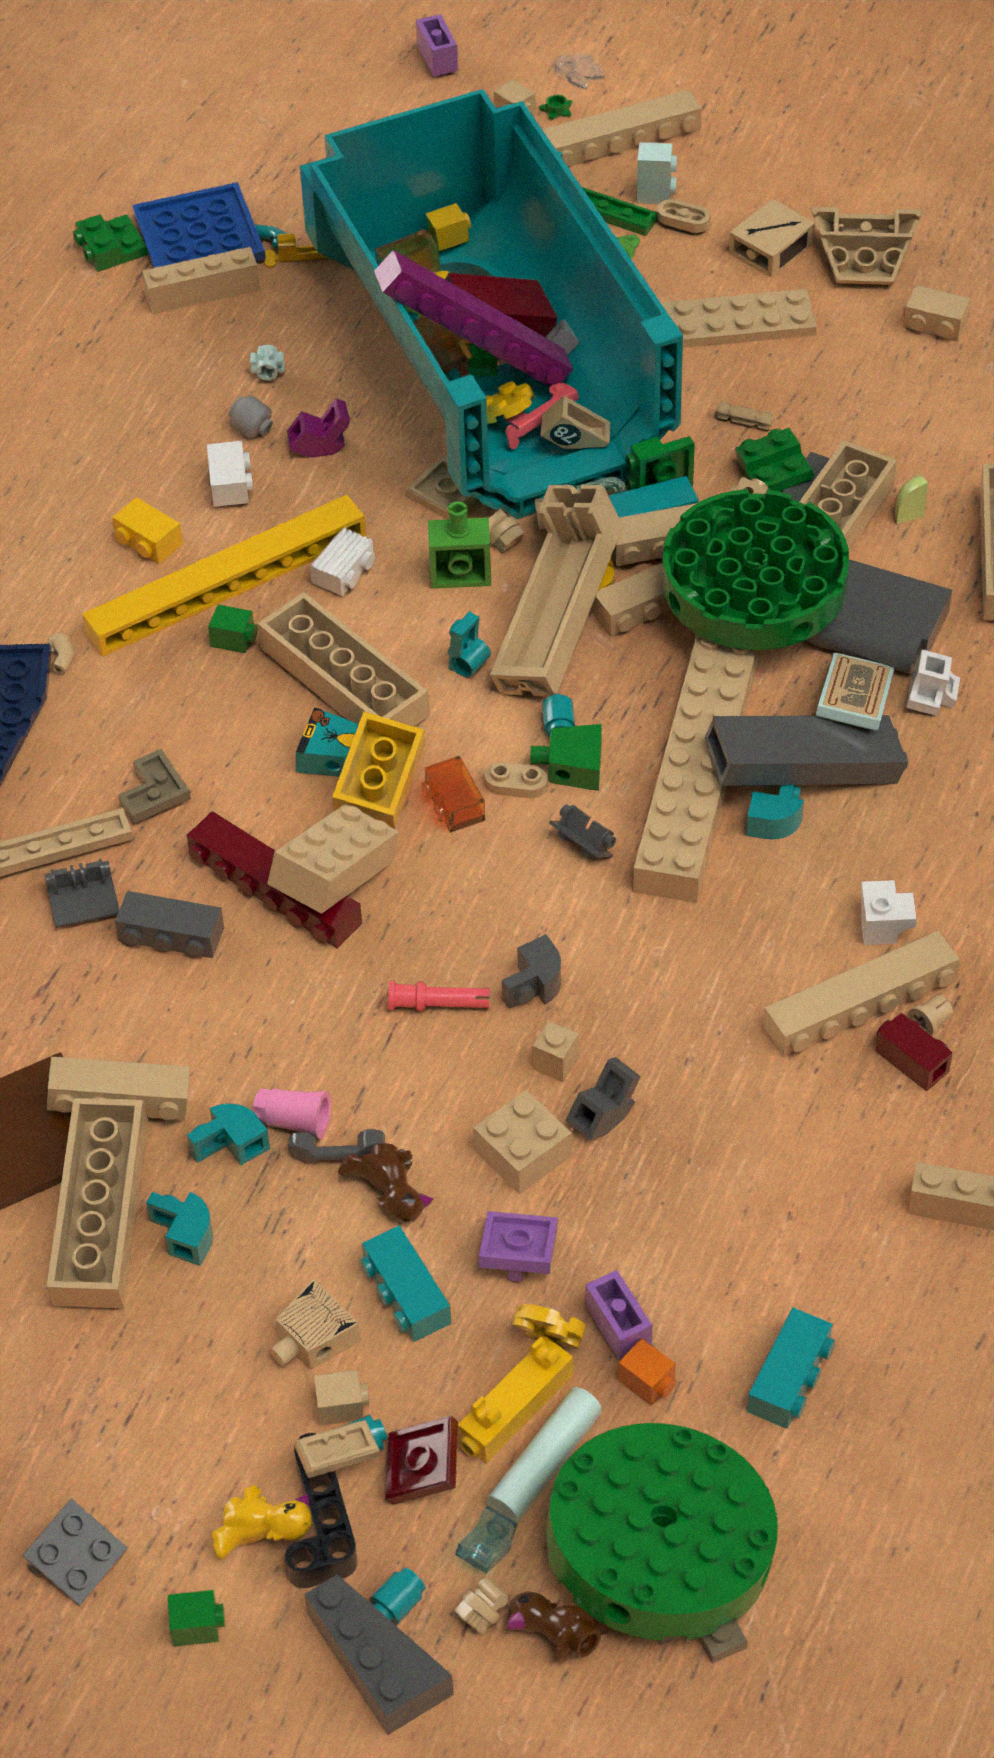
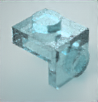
[455,1506,517,1574]

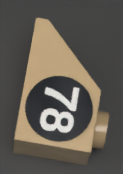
[541,396,610,449]

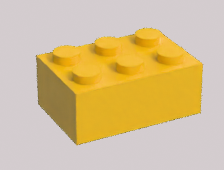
[332,711,425,829]

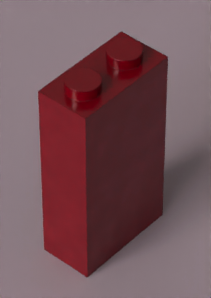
[445,273,558,337]

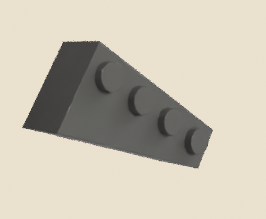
[305,1574,454,1735]

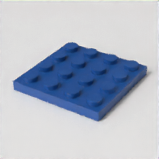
[132,182,266,268]

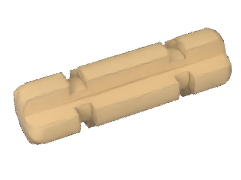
[717,402,773,430]

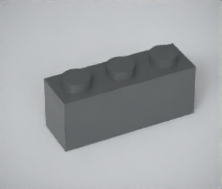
[115,891,224,958]

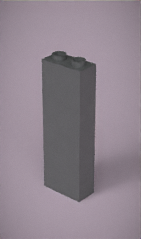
[705,715,908,786]

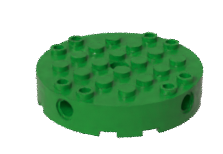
[662,489,849,650]
[545,1423,778,1641]

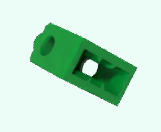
[530,724,602,791]

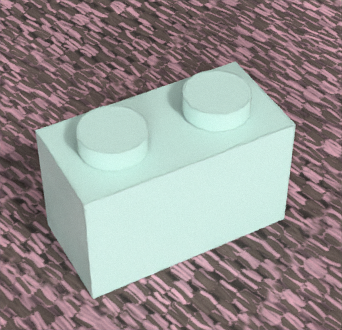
[637,142,677,204]

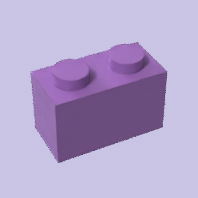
[416,14,458,77]
[585,1270,652,1361]

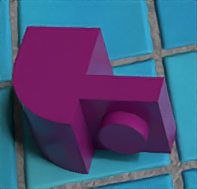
[287,398,350,458]

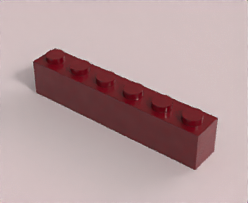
[187,811,362,949]

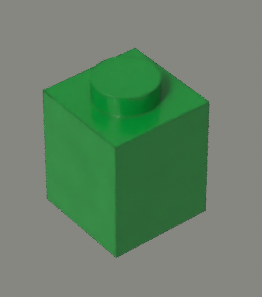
[208,604,258,654]
[168,1590,225,1647]

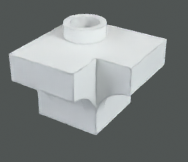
[906,650,960,716]
[861,880,917,945]

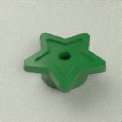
[539,94,573,120]

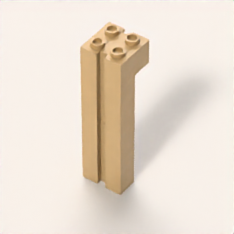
[490,485,623,696]

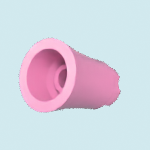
[253,1088,331,1139]

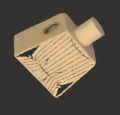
[270,1279,361,1368]

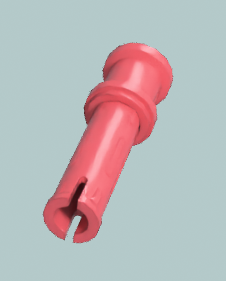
[388,980,490,1011]

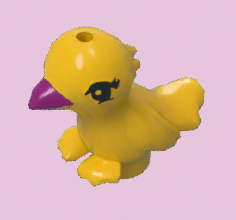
[211,1484,312,1560]

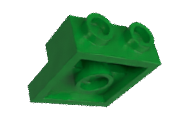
[73,214,148,272]
[735,428,814,491]
[625,436,695,491]

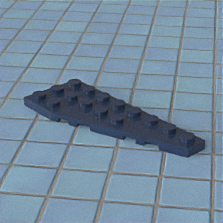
[0,644,51,786]

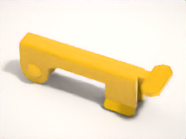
[265,233,329,268]

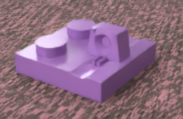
[479,1211,558,1281]

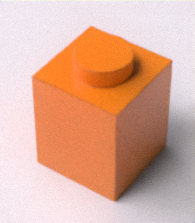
[618,1338,676,1406]

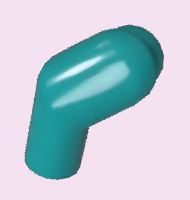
[255,224,287,249]

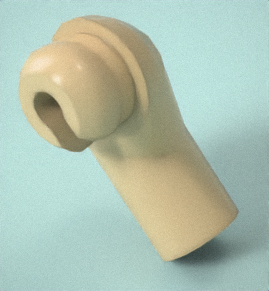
[48,633,75,675]

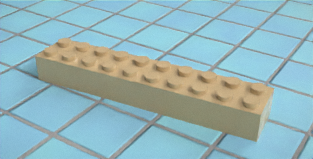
[633,635,759,903]

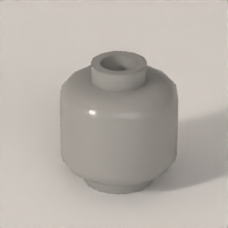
[228,395,273,439]

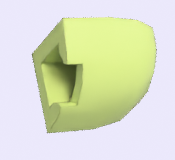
[894,475,928,524]

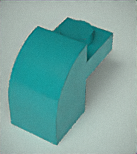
[746,785,804,840]
[187,1103,270,1165]
[146,1192,213,1266]

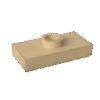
[295,1420,379,1478]

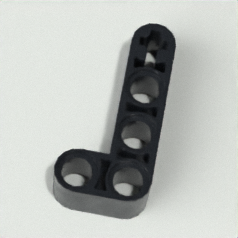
[285,1433,358,1589]

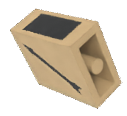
[729,199,815,278]

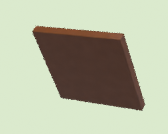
[0,1052,72,1210]

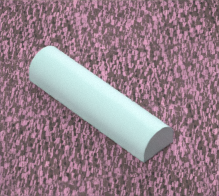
[486,1387,601,1523]

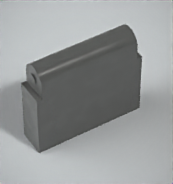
[805,559,952,674]

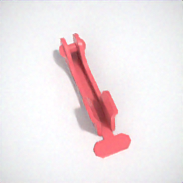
[503,383,579,449]

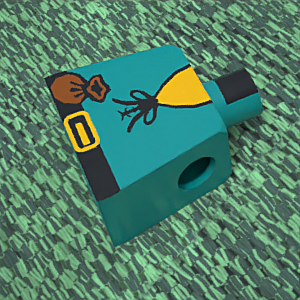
[296,707,358,777]

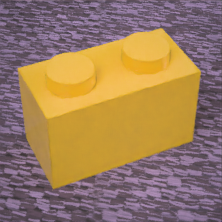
[112,497,183,564]

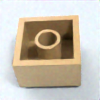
[473,1090,572,1195]

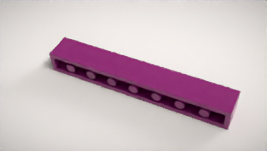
[374,250,574,387]

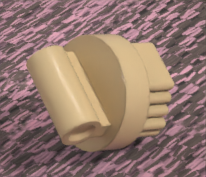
[489,509,525,553]
[455,1578,508,1634]

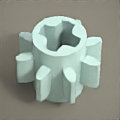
[250,345,285,380]

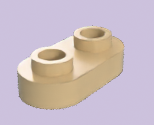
[657,199,711,233]
[485,762,548,798]

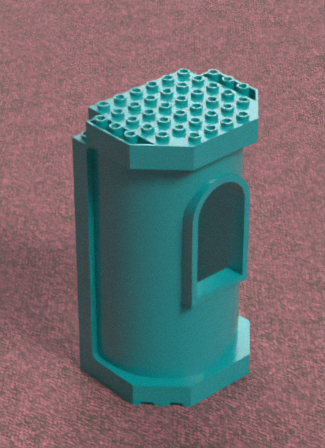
[300,89,683,519]

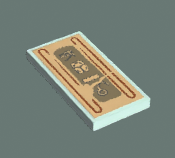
[816,652,894,731]

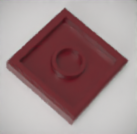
[385,1416,458,1505]

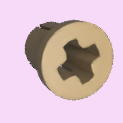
[908,995,953,1036]

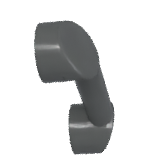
[288,1129,385,1163]

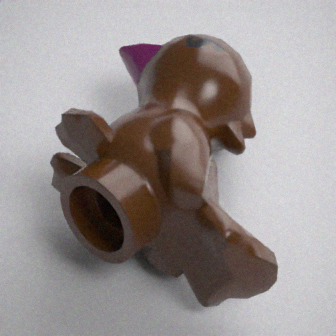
[338,1143,433,1223]
[507,1591,610,1662]

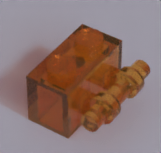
[413,314,473,374]

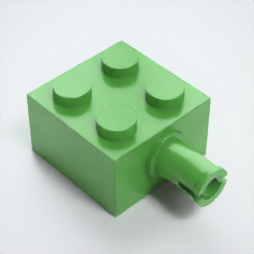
[428,501,491,589]

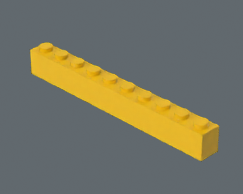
[82,494,366,657]

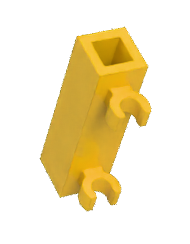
[458,1336,574,1464]

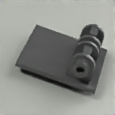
[44,859,119,928]
[22,1498,127,1606]

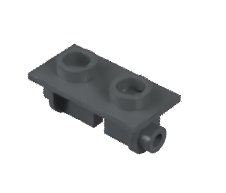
[549,804,616,859]

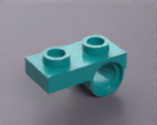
[448,611,491,678]

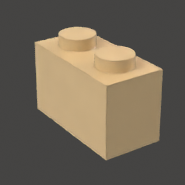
[904,285,971,341]

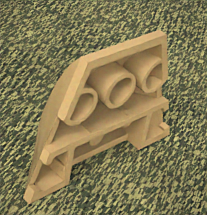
[811,207,923,285]

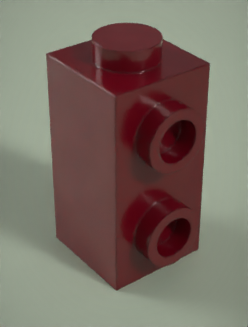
[876,1013,952,1092]

